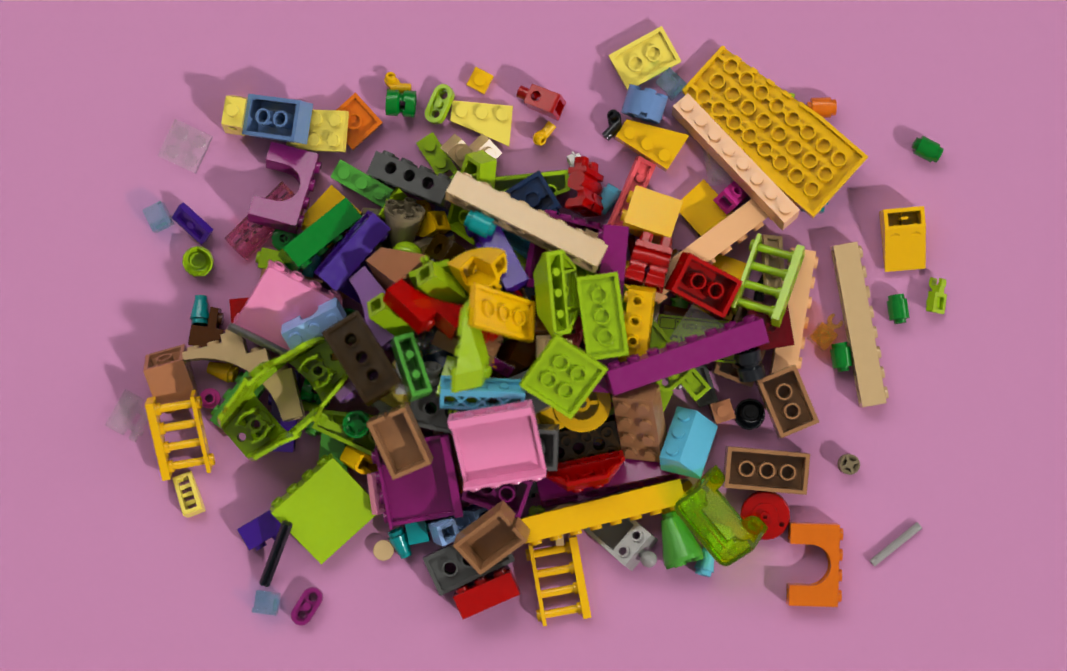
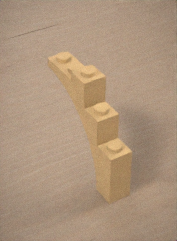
[182,330,305,422]

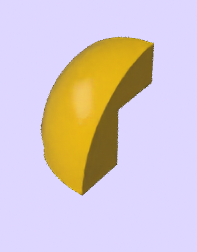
[447,247,507,294]

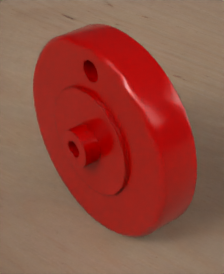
[740,491,790,540]

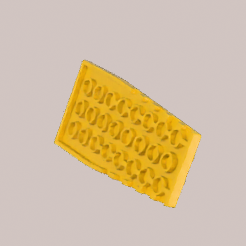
[682,46,869,218]

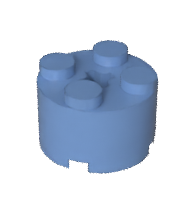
[621,84,668,124]

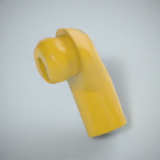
[384,72,411,93]
[533,121,556,146]

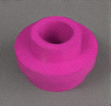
[200,388,221,409]

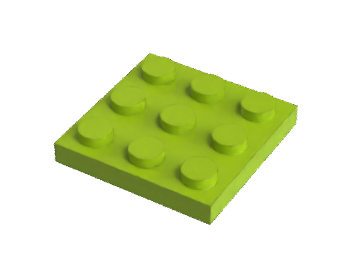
[519,333,608,419]

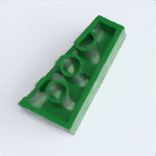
[278,198,362,271]

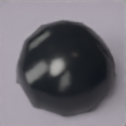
[734,398,765,430]

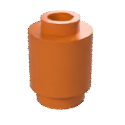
[806,97,837,118]

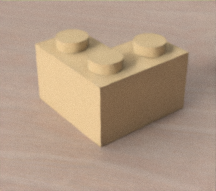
[440,133,502,170]

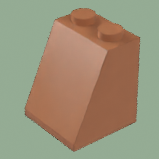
[366,247,425,291]
[143,344,199,414]

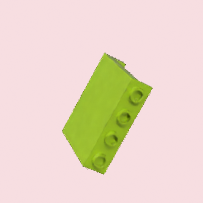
[270,453,376,564]

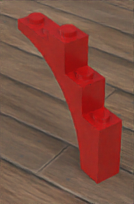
[383,279,523,344]

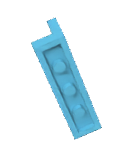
[439,376,525,410]

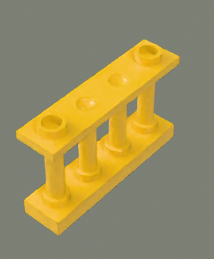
[145,390,215,481]
[525,535,592,626]

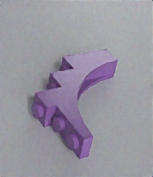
[335,266,395,404]

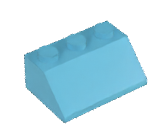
[659,406,718,479]

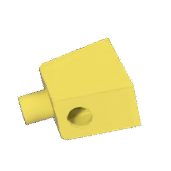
[221,95,248,136]

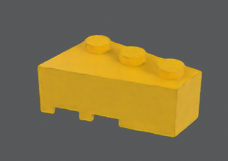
[615,119,689,172]

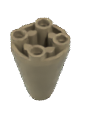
[384,197,425,249]

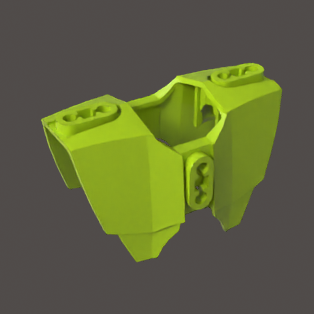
[217,336,349,461]

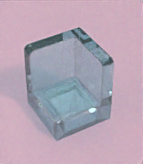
[656,67,687,101]
[143,201,174,233]
[251,590,281,616]

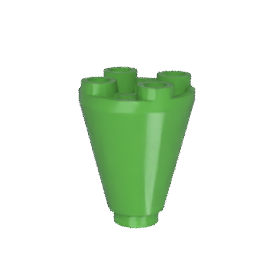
[661,510,704,569]

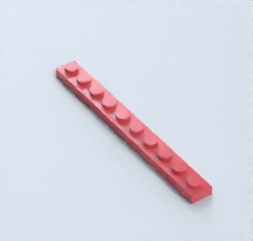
[563,156,656,348]

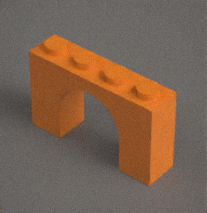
[786,522,843,607]

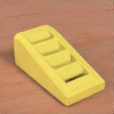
[172,471,206,518]

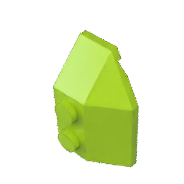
[533,249,580,336]

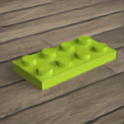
[576,272,629,360]

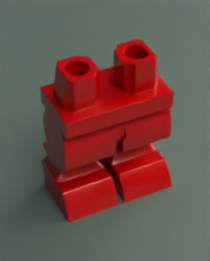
[564,156,604,217]
[624,231,673,294]

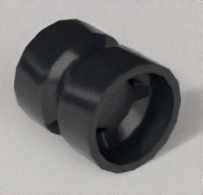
[734,347,766,382]

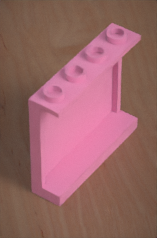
[233,259,342,351]
[447,400,547,492]

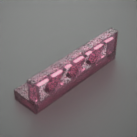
[224,181,295,261]

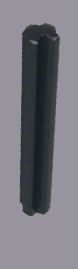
[259,520,293,587]

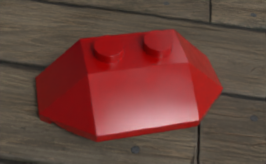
[545,450,625,493]

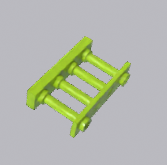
[731,233,805,328]

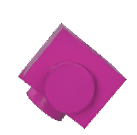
[713,181,748,215]

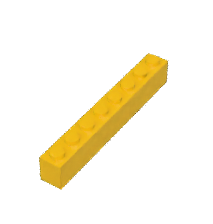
[520,478,686,546]

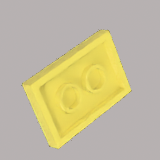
[608,26,682,91]
[286,109,349,153]

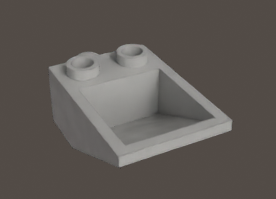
[583,518,658,571]

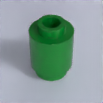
[911,136,944,163]
[887,294,910,324]
[830,342,853,372]

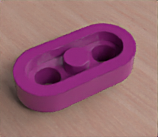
[291,587,323,625]

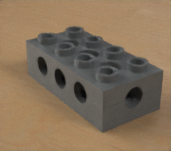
[366,150,452,210]
[410,386,498,434]
[423,543,515,596]

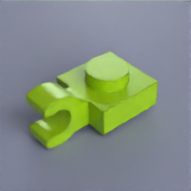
[926,278,947,314]

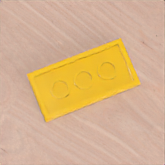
[468,283,535,343]

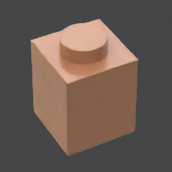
[708,398,736,424]

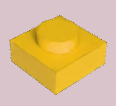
[466,67,494,95]

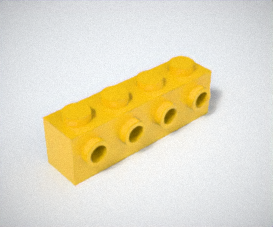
[617,285,656,363]

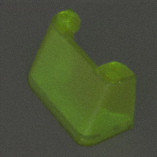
[675,465,768,566]

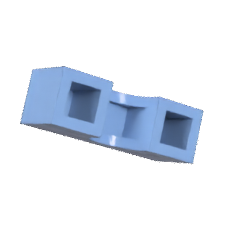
[281,297,346,350]
[428,504,489,546]

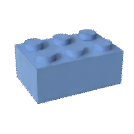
[242,94,313,145]

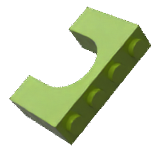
[367,260,466,337]

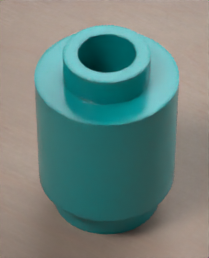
[464,210,497,238]

